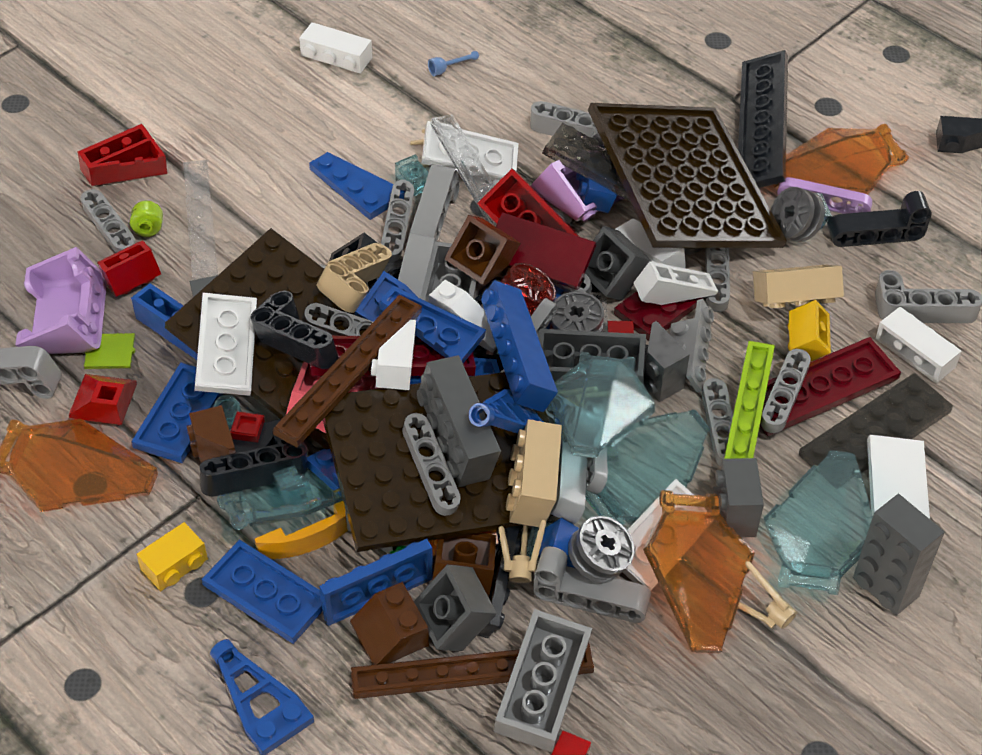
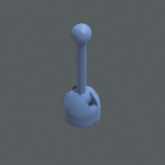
[428,51,479,77]

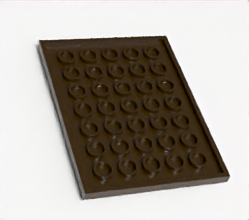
[588,103,787,248]
[165,228,366,450]
[323,372,560,552]

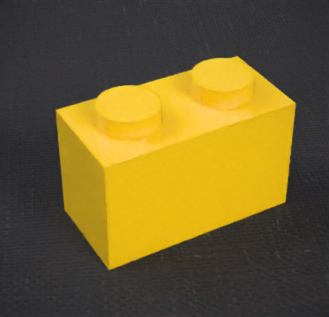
[787,300,831,362]
[136,522,208,592]

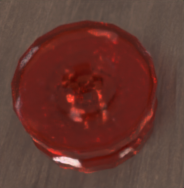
[500,263,556,316]

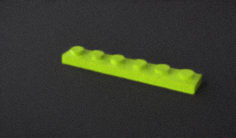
[724,341,775,459]

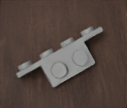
[670,299,714,392]

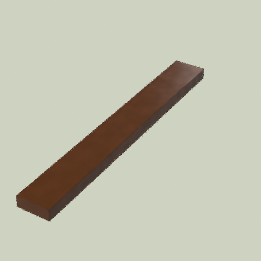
[273,295,422,447]
[351,643,594,699]

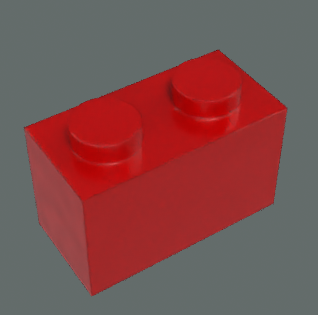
[97,240,161,297]

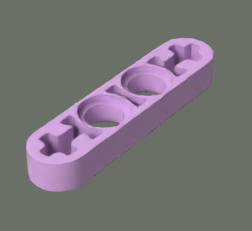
[777,177,872,214]

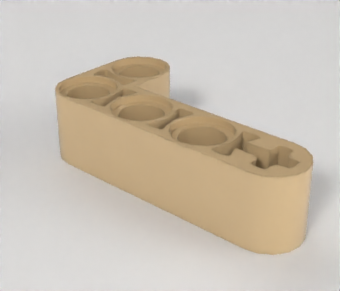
[317,243,392,313]

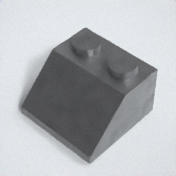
[643,321,690,402]

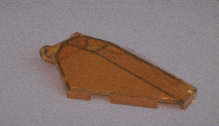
[772,124,909,195]
[0,419,158,512]
[643,490,755,653]

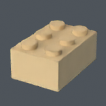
[753,264,844,308]
[506,419,562,527]

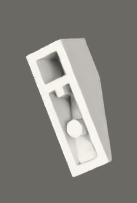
[633,261,718,305]
[429,280,497,353]
[371,320,416,390]

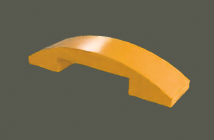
[254,501,348,559]

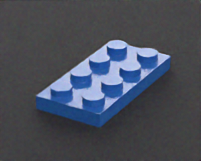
[131,362,224,463]
[201,539,323,644]
[319,539,433,626]

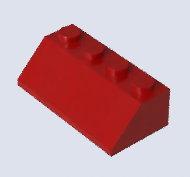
[477,168,580,237]

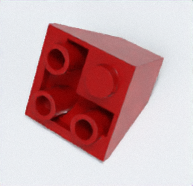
[69,374,137,425]

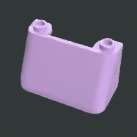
[531,144,629,222]
[15,247,107,354]

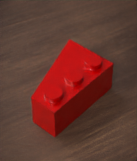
[77,124,167,186]

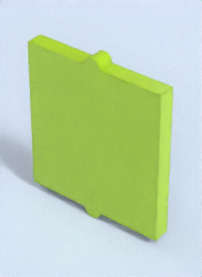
[84,333,136,369]

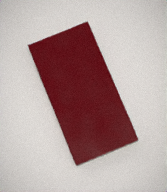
[496,212,597,290]

